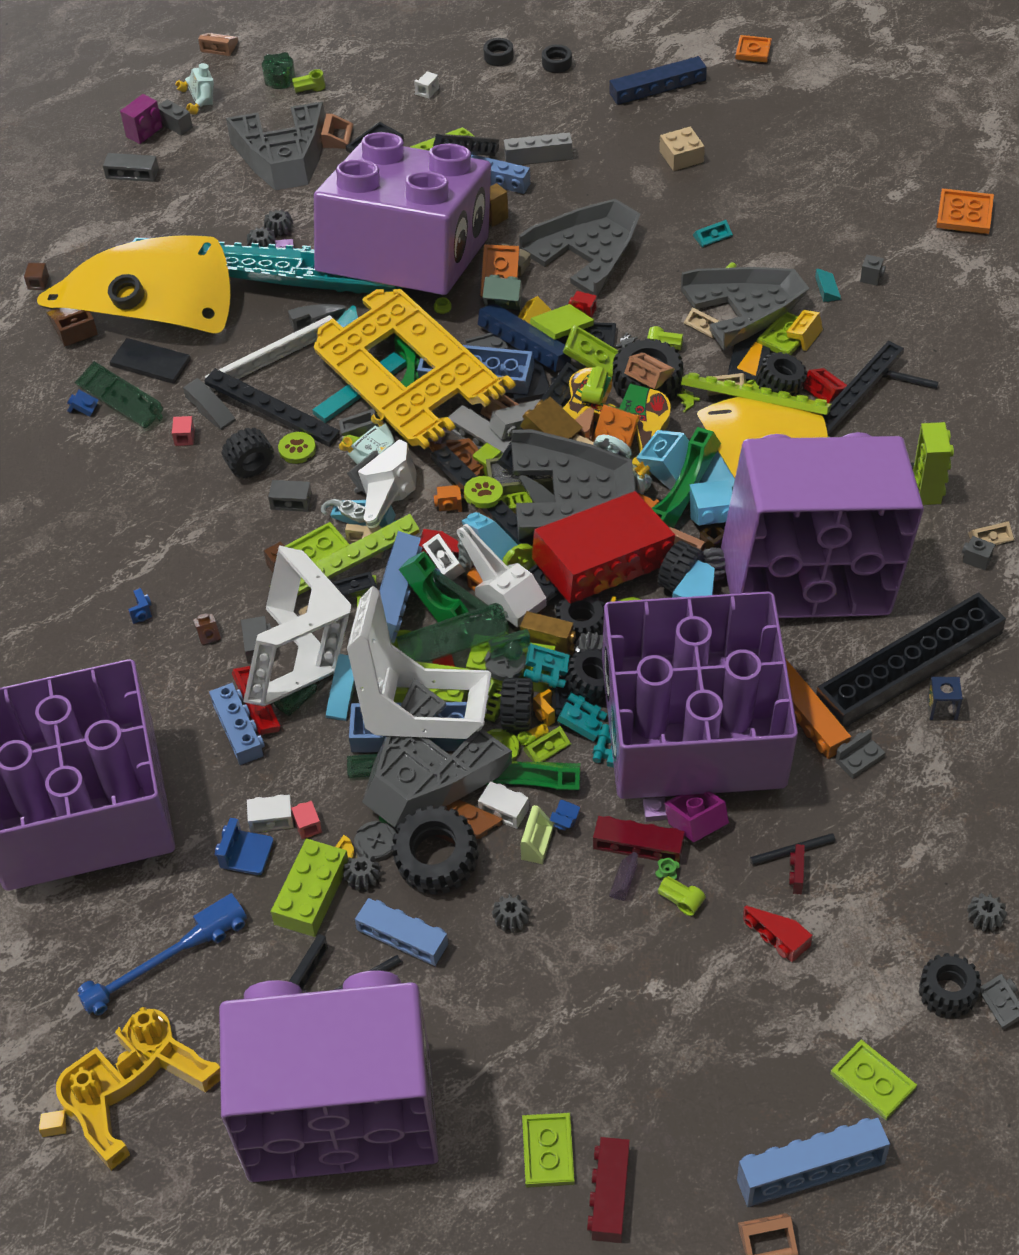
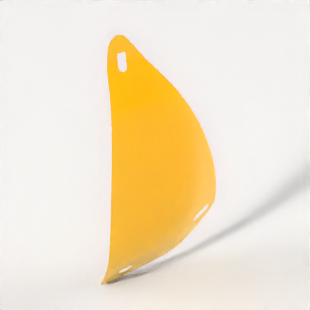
[37,236,230,333]
[697,397,828,478]

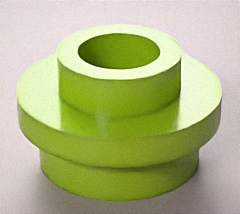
[434,297,452,314]

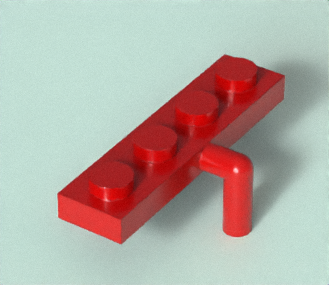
[232,666,280,735]

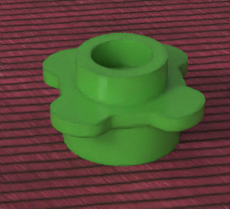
[655,858,679,879]

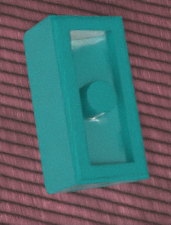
[693,220,733,247]
[815,269,841,302]

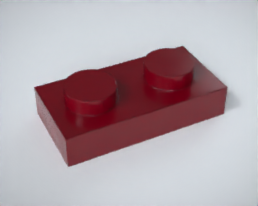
[789,844,805,895]

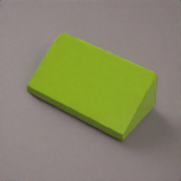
[523,726,571,762]

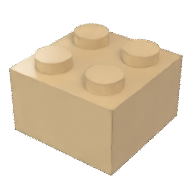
[660,126,705,171]

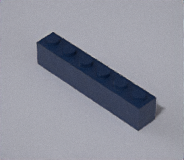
[609,56,707,105]
[477,303,571,372]

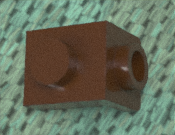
[193,614,221,645]

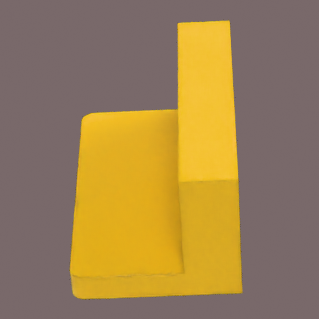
[518,296,551,326]
[786,310,823,351]

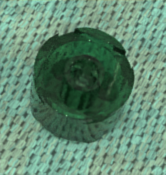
[262,52,296,89]

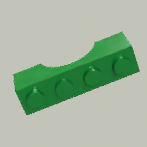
[398,551,471,633]

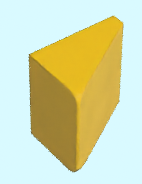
[39,1110,66,1137]

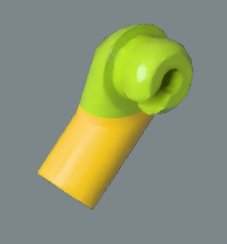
[517,724,549,745]

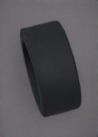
[483,38,514,66]
[542,44,572,73]
[108,274,144,310]

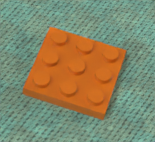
[936,188,994,234]

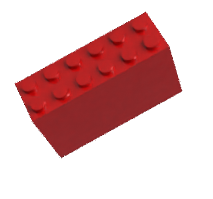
[532,491,675,604]

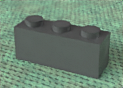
[103,153,159,182]

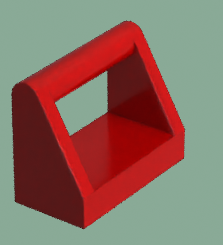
[803,368,847,404]

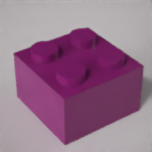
[120,94,163,144]
[664,791,729,842]

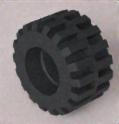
[756,352,807,397]
[221,428,274,479]
[658,540,704,592]
[556,595,605,644]
[563,648,607,704]
[500,677,534,731]
[919,953,981,1018]

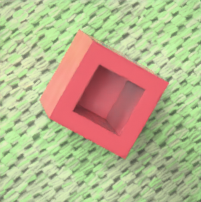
[172,416,195,446]
[291,801,322,839]

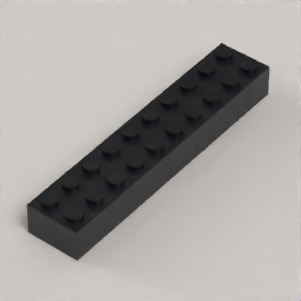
[816,592,1006,728]

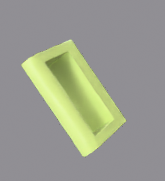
[520,805,554,864]

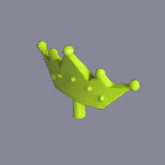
[677,388,700,413]

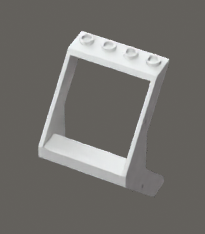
[243,546,351,707]
[347,586,491,739]

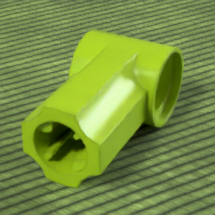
[292,69,326,93]
[647,326,683,350]
[581,366,608,405]
[658,876,706,916]

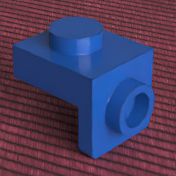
[67,390,98,417]
[129,588,152,624]
[550,800,580,830]

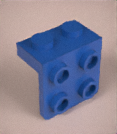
[215,818,274,875]

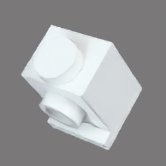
[414,71,439,99]

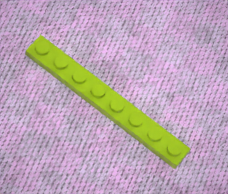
[681,373,831,415]
[297,514,420,596]

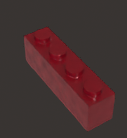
[593,816,685,864]
[587,1137,630,1243]

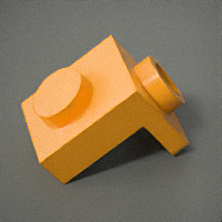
[533,689,555,727]

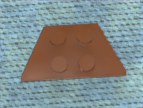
[429,438,484,476]
[435,799,503,844]

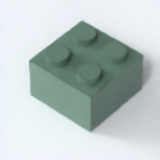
[483,275,523,310]

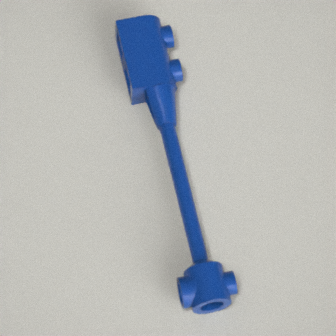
[78,893,247,1015]

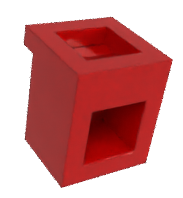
[569,291,597,318]

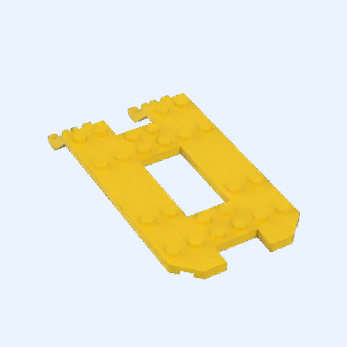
[314,289,516,449]

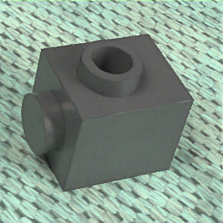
[860,255,886,286]
[962,536,995,570]

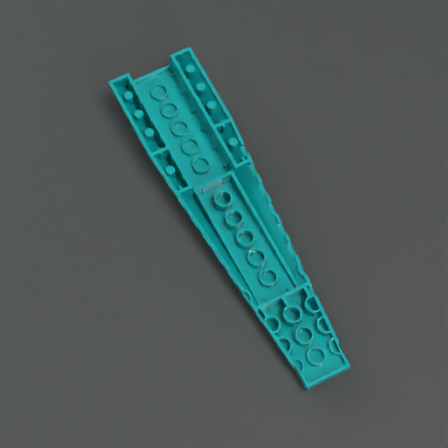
[132,237,403,294]

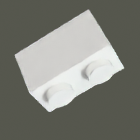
[423,533,465,583]
[478,781,529,829]
[247,795,294,833]

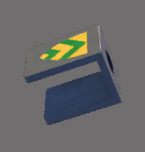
[927,677,963,720]

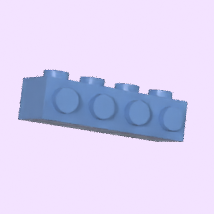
[471,155,530,194]
[209,683,265,765]
[355,898,448,966]

